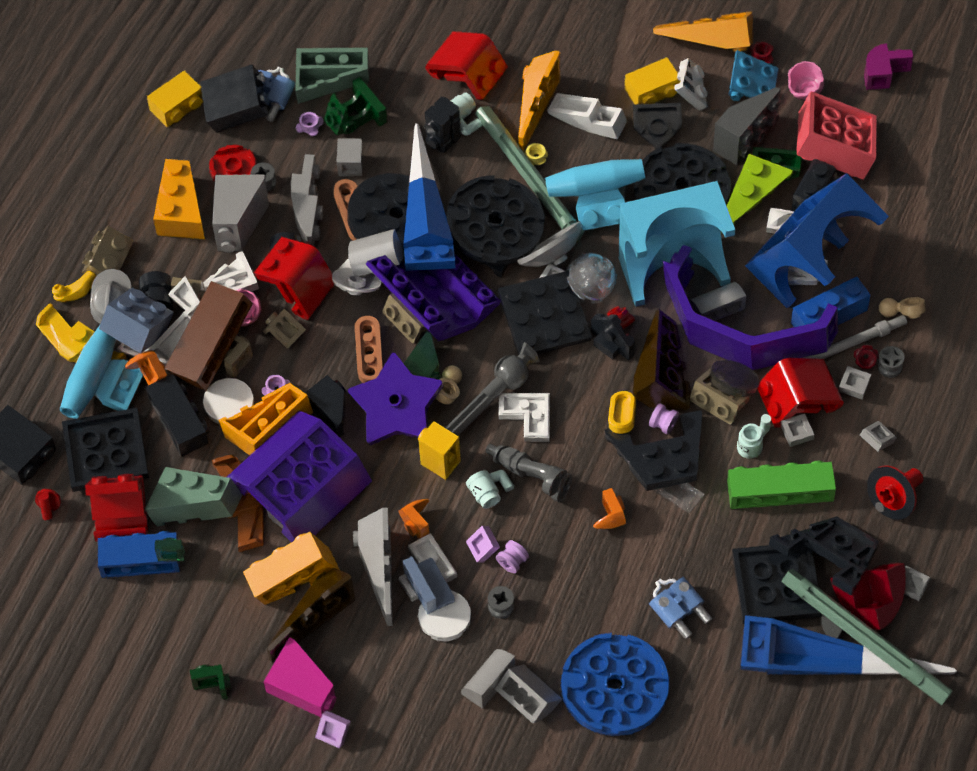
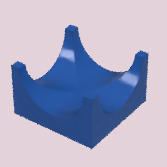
[745,173,889,308]

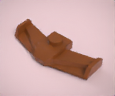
[212,455,264,552]

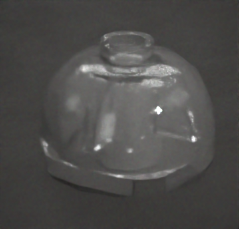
[567,252,617,303]

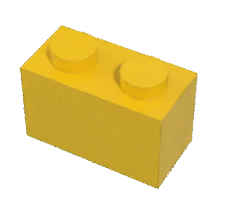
[625,57,681,104]
[147,71,203,127]
[418,422,461,480]

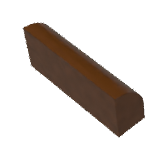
[164,281,253,391]

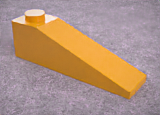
[653,12,753,52]
[519,51,560,152]

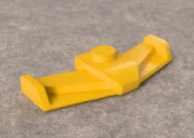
[36,303,127,363]

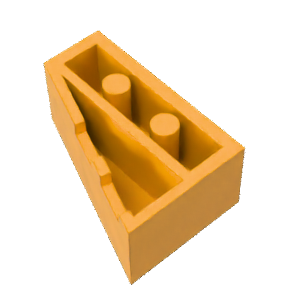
[153,159,205,239]
[219,383,313,455]
[243,532,340,605]

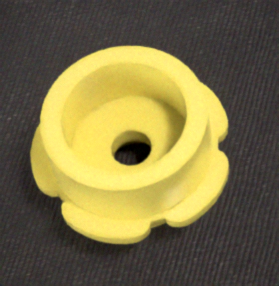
[524,143,548,165]

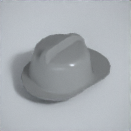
[90,269,131,324]

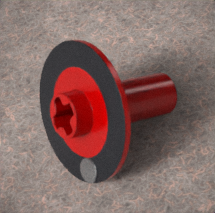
[867,466,923,520]

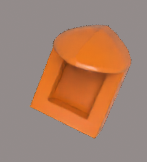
[125,350,167,385]
[593,488,626,529]
[399,499,430,539]

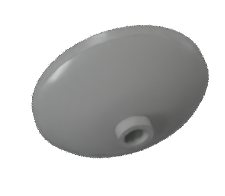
[517,221,583,267]

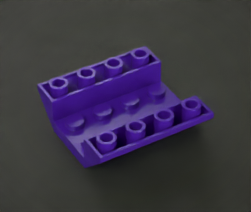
[366,253,501,341]
[227,411,372,542]

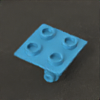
[729,50,778,101]

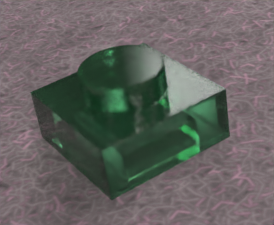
[155,537,185,561]

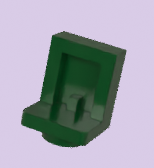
[190,664,231,699]

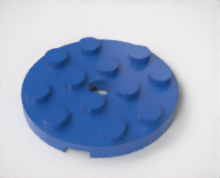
[561,633,669,736]

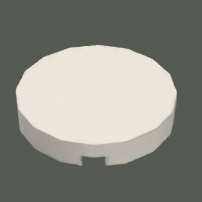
[203,378,254,425]
[418,591,471,641]

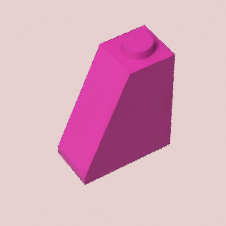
[264,637,337,717]

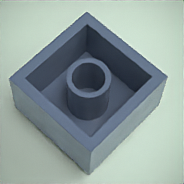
[99,288,174,354]

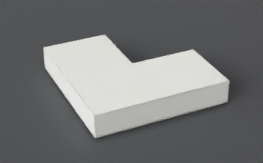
[499,393,550,442]
[398,533,457,601]

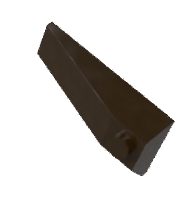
[633,309,691,410]
[267,568,355,663]

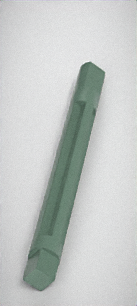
[475,106,584,241]
[781,569,953,706]

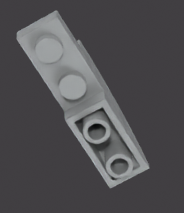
[291,154,323,246]

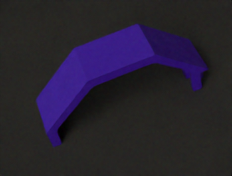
[663,245,838,370]

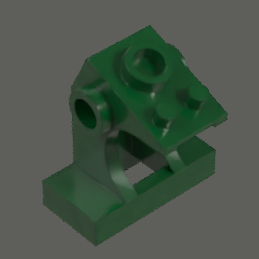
[324,77,387,135]

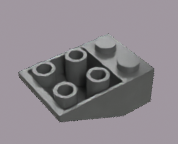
[713,87,781,165]

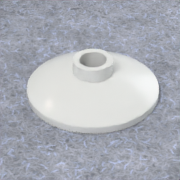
[332,268,381,295]

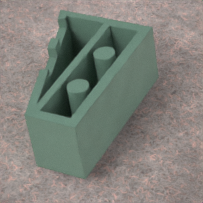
[295,48,370,104]

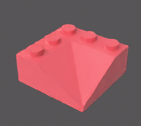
[797,91,876,180]

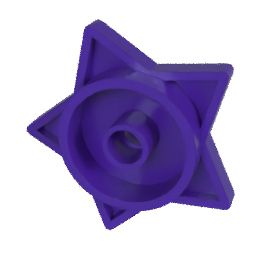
[348,353,444,445]

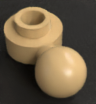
[879,297,926,319]
[436,365,462,404]

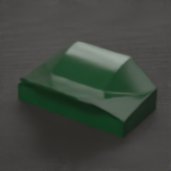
[753,147,801,181]

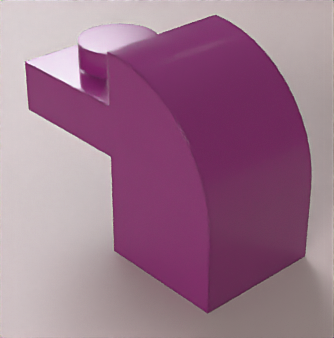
[864,43,913,90]

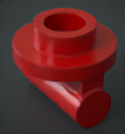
[607,306,635,330]
[35,489,61,520]

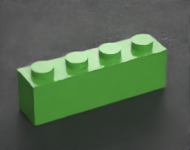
[727,461,836,509]

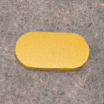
[608,391,636,434]

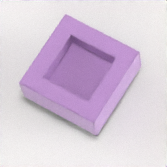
[466,526,500,563]
[315,711,350,748]

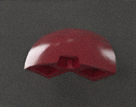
[830,563,906,630]

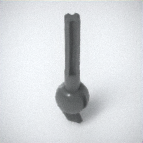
[445,342,540,436]

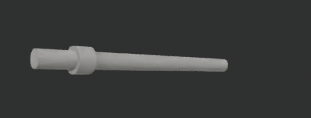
[768,315,907,372]

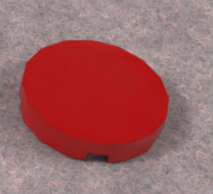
[209,145,257,182]

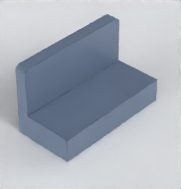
[403,557,455,615]

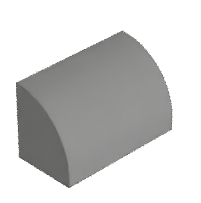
[348,229,404,277]
[688,282,746,321]
[461,649,515,709]
[495,665,562,724]

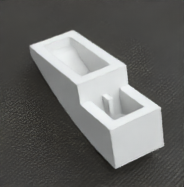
[547,93,627,139]

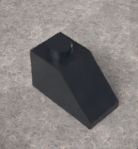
[305,375,346,437]

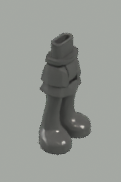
[486,444,572,503]

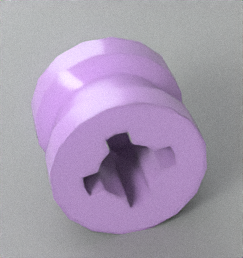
[649,403,679,435]
[496,540,529,573]

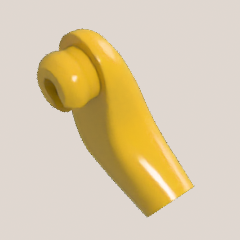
[52,271,97,303]

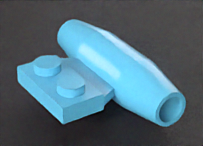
[545,159,645,230]
[60,325,143,419]

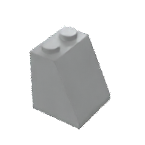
[212,175,269,253]

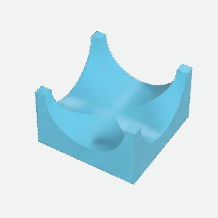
[619,181,735,307]

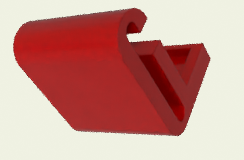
[425,32,508,100]
[254,237,335,320]
[756,358,844,428]
[85,474,149,542]

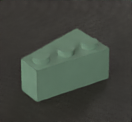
[145,467,242,527]

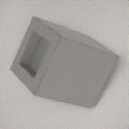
[337,139,363,176]

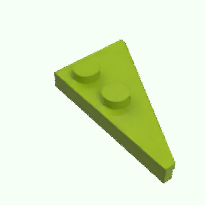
[721,154,793,234]

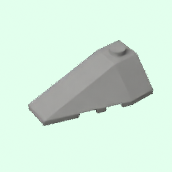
[353,508,393,626]

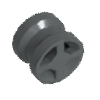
[251,163,276,193]
[877,346,905,378]
[488,586,514,619]

